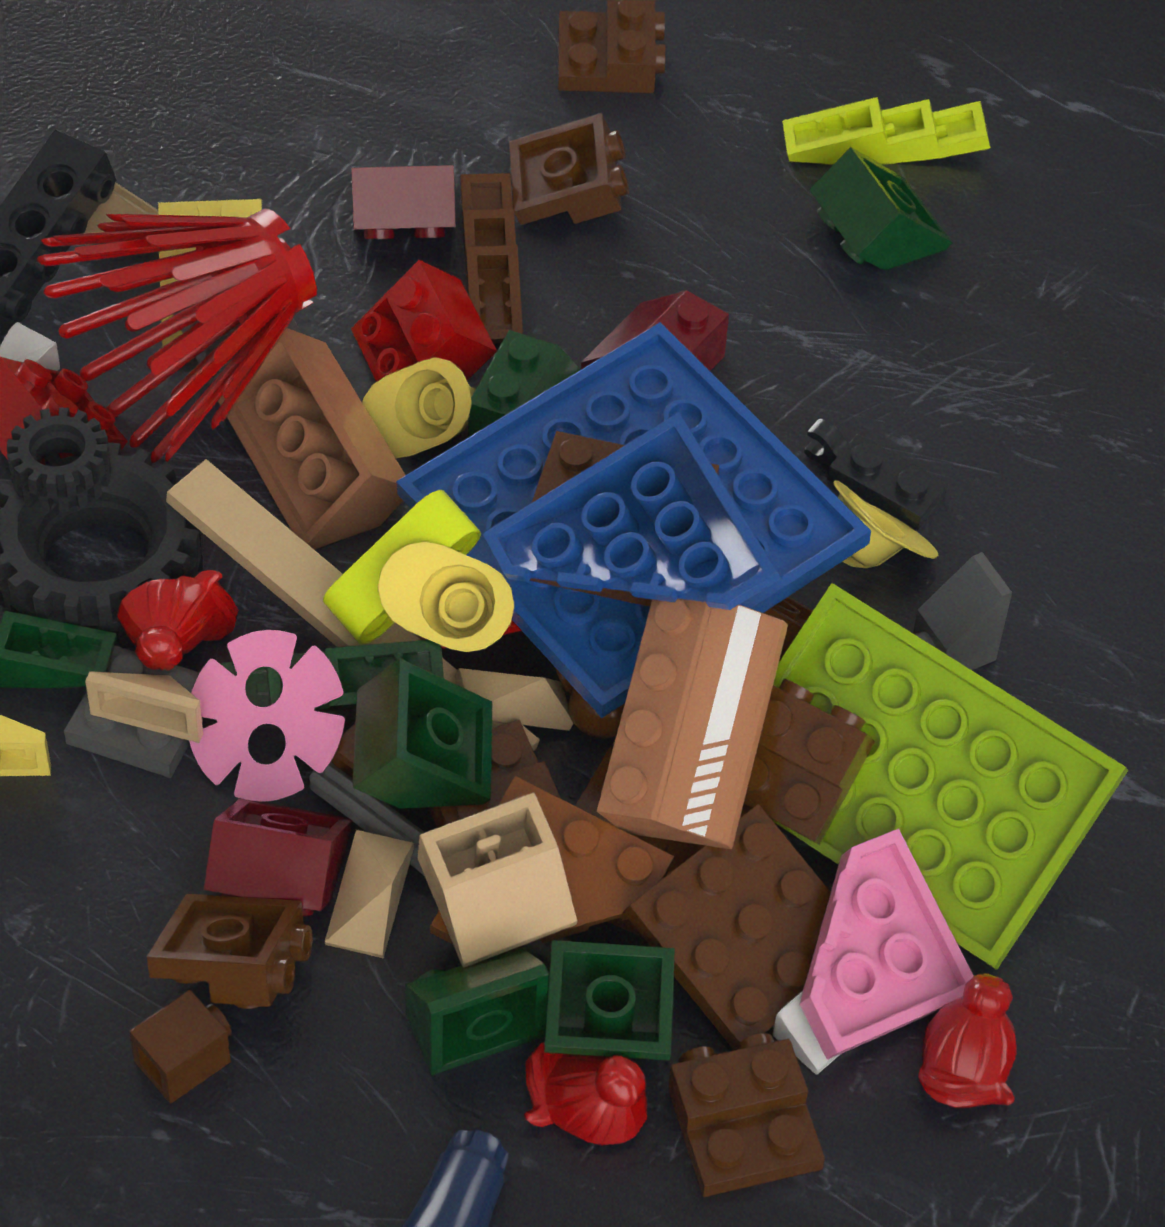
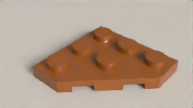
[430,776,674,946]

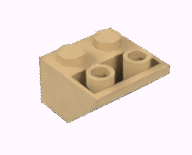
[418,793,577,968]

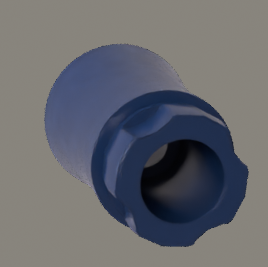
[402,1130,509,1227]

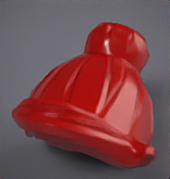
[117,570,239,670]
[918,974,1017,1108]
[524,1042,647,1145]

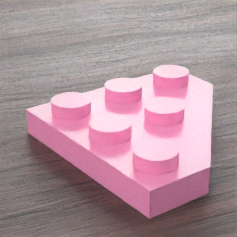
[800,829,974,1060]

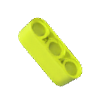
[323,490,481,645]

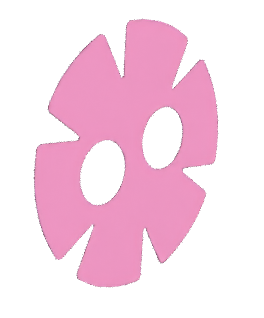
[189,630,345,802]

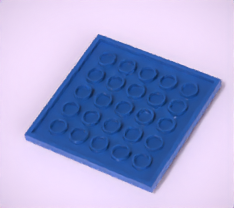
[396,322,871,718]

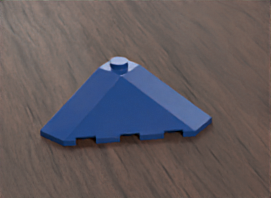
[482,412,782,610]

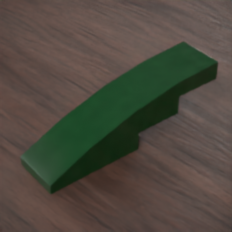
[0,611,117,688]
[214,640,444,723]

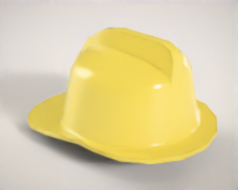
[362,358,476,458]
[833,480,938,568]
[378,542,515,652]

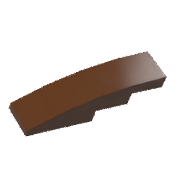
[460,173,523,344]

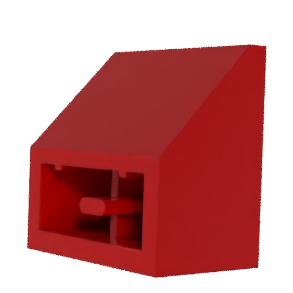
[351,260,497,382]
[0,357,128,465]

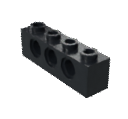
[0,130,117,337]

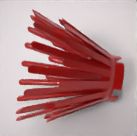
[37,208,317,463]

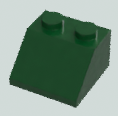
[809,147,953,270]
[468,330,581,438]
[353,658,492,809]
[544,940,675,1060]
[405,946,549,1075]

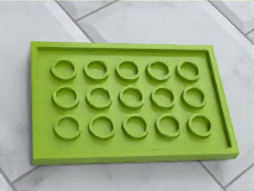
[771,583,1128,970]

